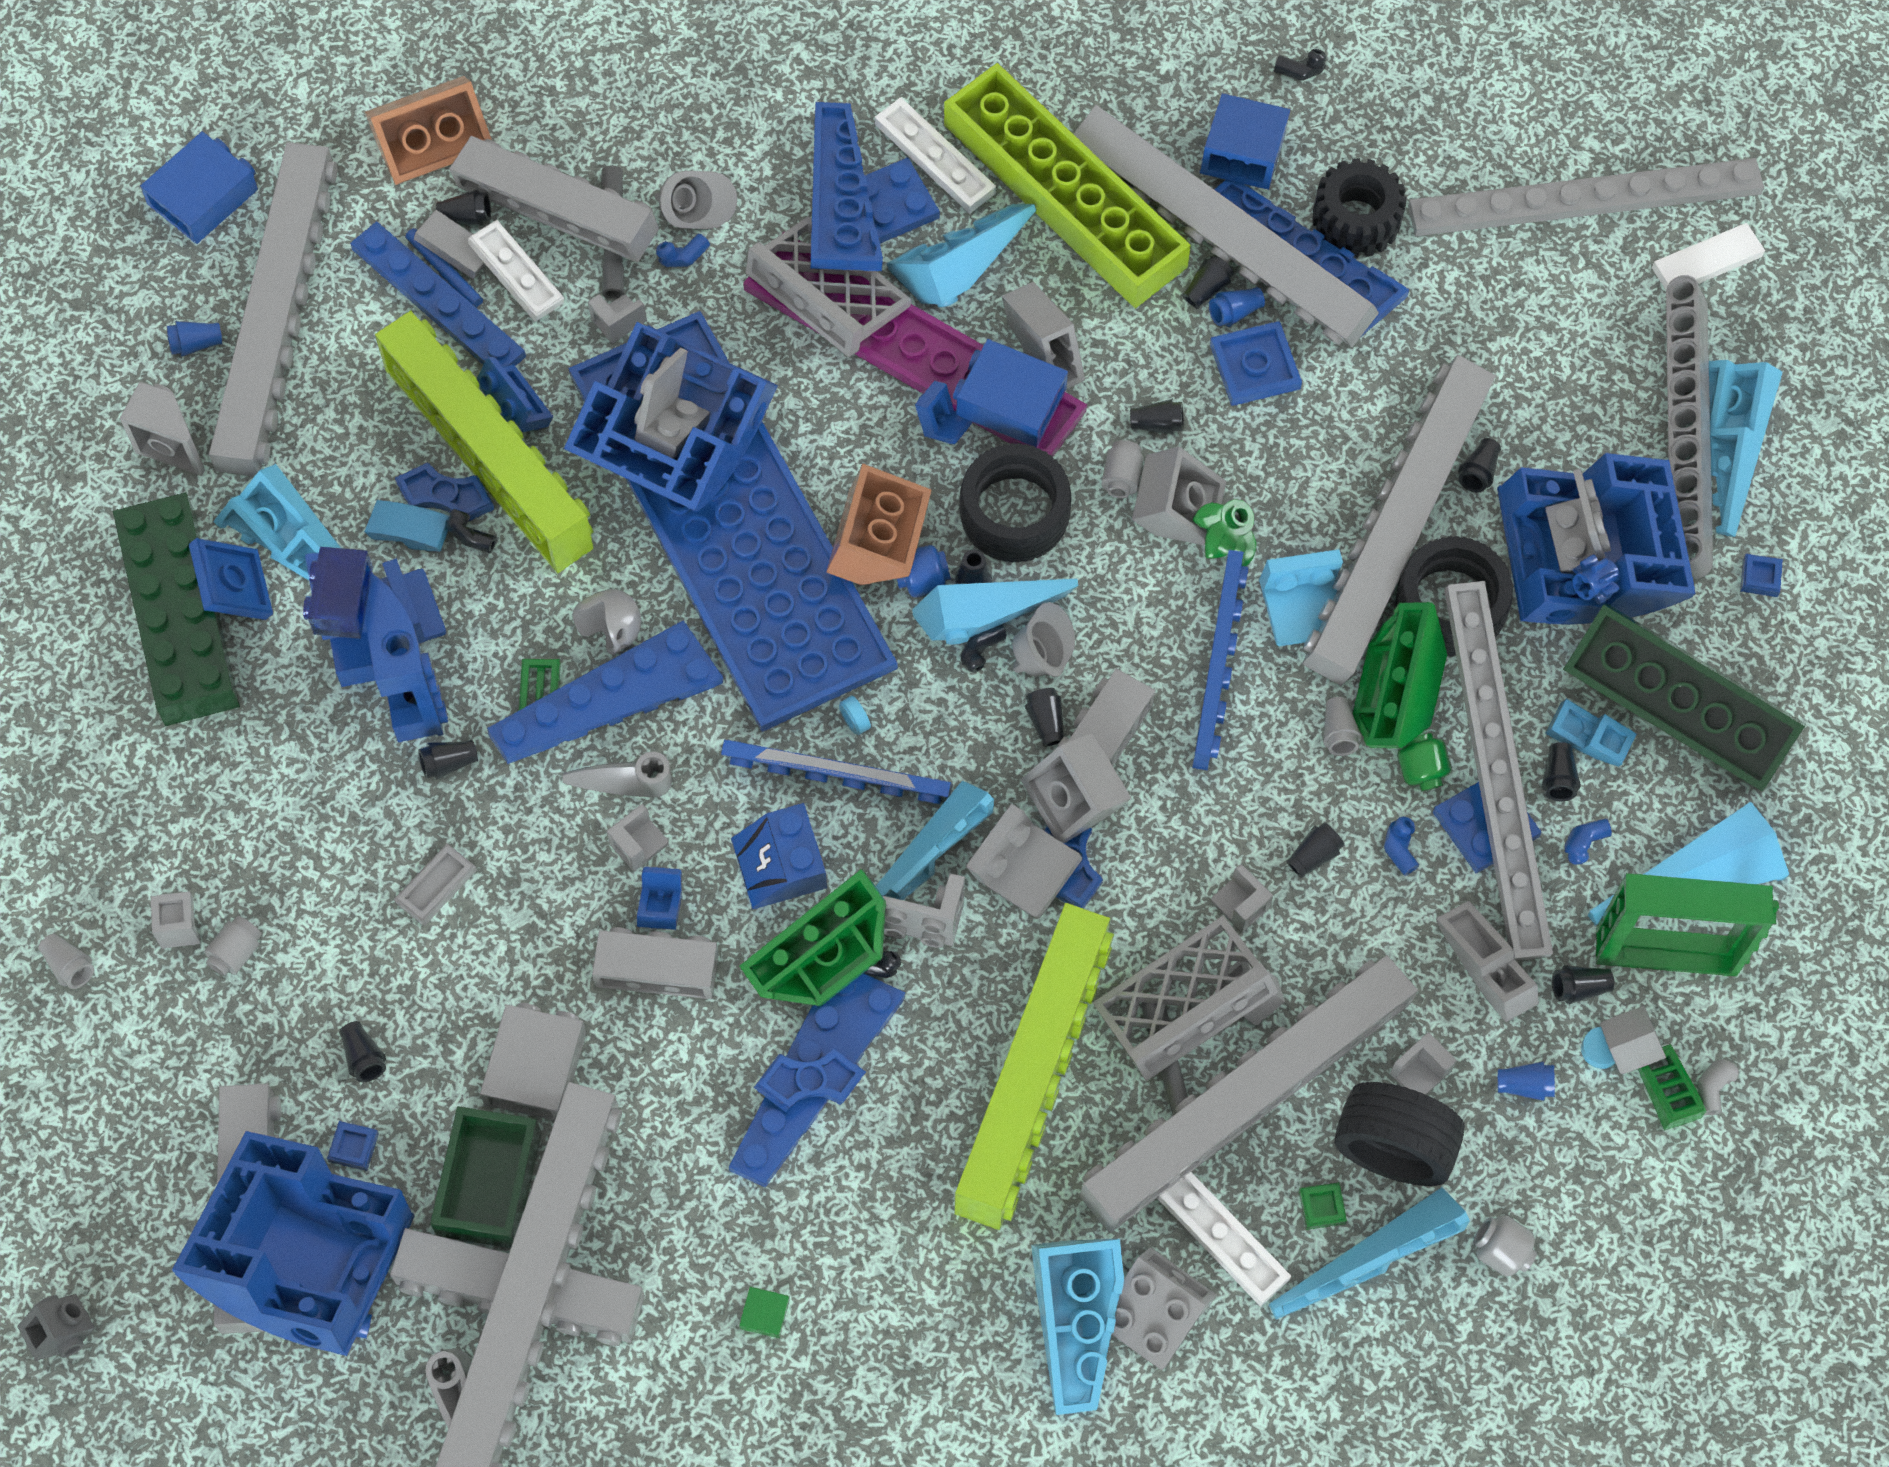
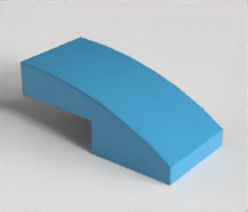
[364,500,449,552]
[1545,698,1637,767]

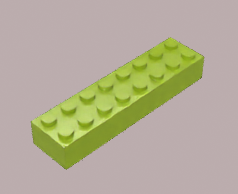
[944,63,1191,309]
[375,310,594,574]
[954,902,1114,1230]

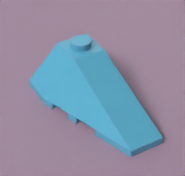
[886,204,1036,308]
[912,579,1079,645]
[1031,1239,1124,1415]

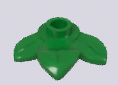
[1193,499,1257,566]

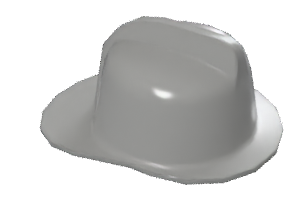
[655,170,738,229]
[1012,602,1075,677]

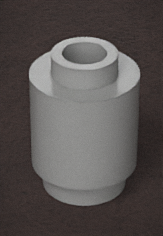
[1101,440,1144,498]
[204,916,262,976]

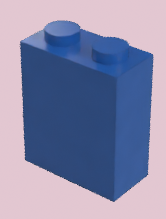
[1200,93,1291,190]
[140,131,258,244]
[953,339,1068,448]

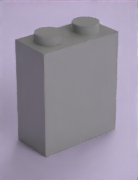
[480,1003,586,1121]

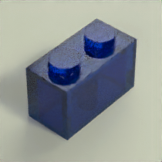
[303,547,373,639]

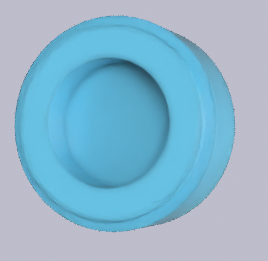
[839,695,871,735]
[1581,1027,1615,1069]

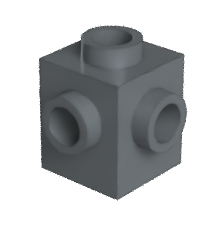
[17,1294,95,1361]

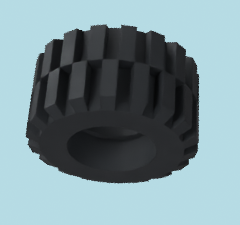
[1312,158,1407,258]

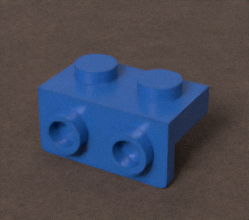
[476,357,553,433]
[380,558,447,644]

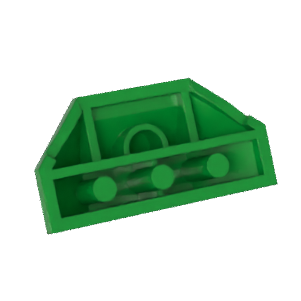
[1352,602,1447,748]
[739,869,886,1006]

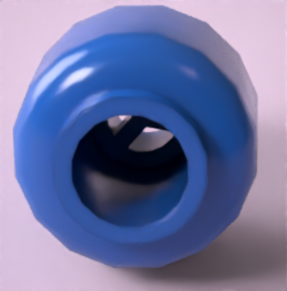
[897,545,951,598]

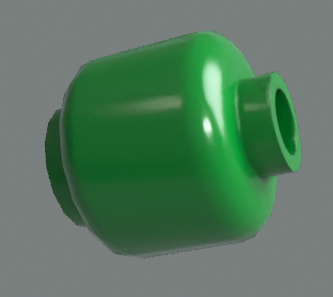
[1397,733,1452,792]

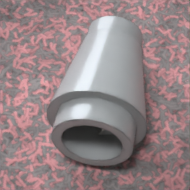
[1323,697,1362,756]
[38,934,94,989]

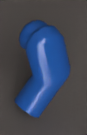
[656,233,710,267]
[1384,816,1420,876]
[1564,818,1612,865]

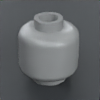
[1473,1215,1537,1276]

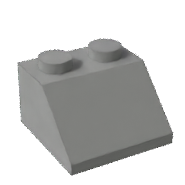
[120,382,205,476]
[1132,447,1226,545]
[1020,732,1132,843]

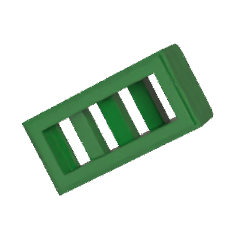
[1638,1044,1706,1131]

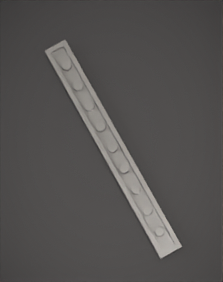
[1408,158,1764,237]
[1444,581,1553,961]

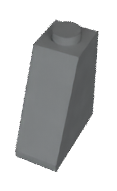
[1002,282,1085,389]

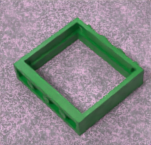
[1596,873,1779,977]

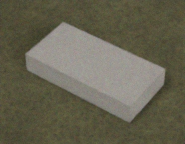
[414,210,486,279]
[394,844,477,926]

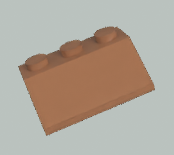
[365,76,492,185]
[826,463,932,585]

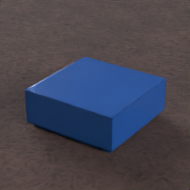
[1740,554,1783,597]
[327,1121,379,1171]

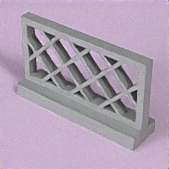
[746,216,912,357]
[1092,915,1278,1081]

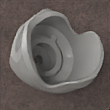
[573,589,641,655]

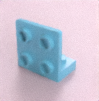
[1259,549,1343,646]

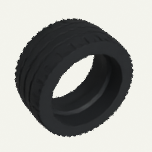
[959,443,1072,563]
[1396,536,1513,657]
[1334,1082,1465,1186]

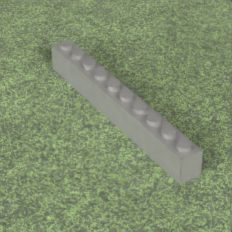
[1074,105,1379,347]
[209,142,338,476]
[1302,354,1496,686]
[1079,955,1418,1233]
[436,1082,622,1467]

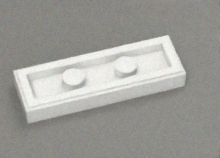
[468,220,564,322]
[1652,223,1765,290]

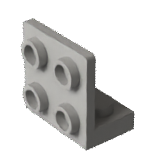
[634,348,710,458]
[1545,468,1611,575]
[966,803,1082,919]
[883,873,965,948]
[1112,1247,1217,1370]

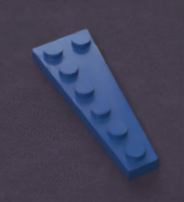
[810,102,883,271]
[1214,180,1409,338]
[487,620,723,764]
[729,973,905,1187]

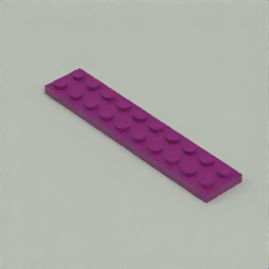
[743,232,1087,457]

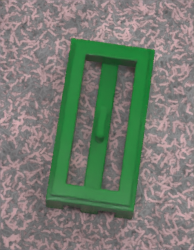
[518,659,561,711]

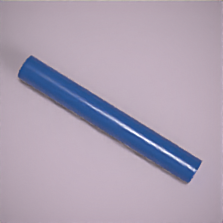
[405,228,483,308]

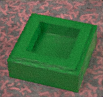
[1299,1182,1347,1230]
[739,1287,790,1339]

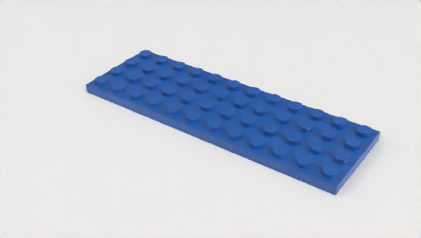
[569,311,898,732]

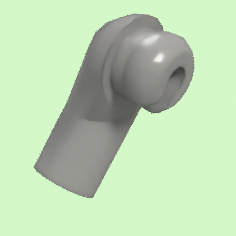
[1698,1059,1739,1115]

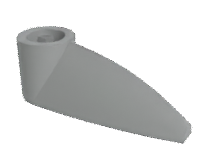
[563,751,672,797]
[425,1348,471,1429]

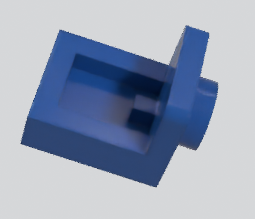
[915,380,973,444]
[637,867,682,930]

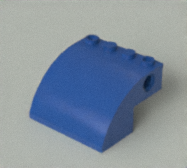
[564,322,778,511]
[1497,453,1696,625]
[305,553,448,742]
[172,1131,415,1356]

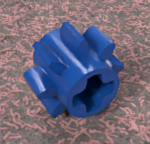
[1572,554,1620,604]

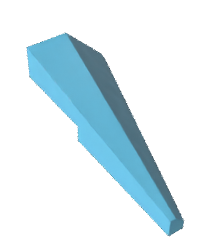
[1709,360,1783,537]
[213,464,352,580]
[876,781,994,900]
[1588,802,1789,926]
[1269,1187,1470,1319]

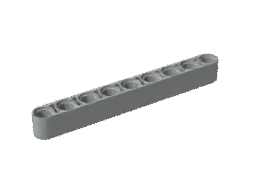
[1666,275,1713,579]

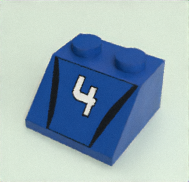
[731,803,827,910]

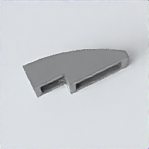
[1436,901,1539,1022]

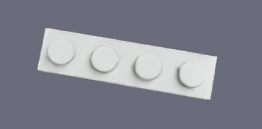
[875,97,996,214]
[1157,1172,1291,1307]

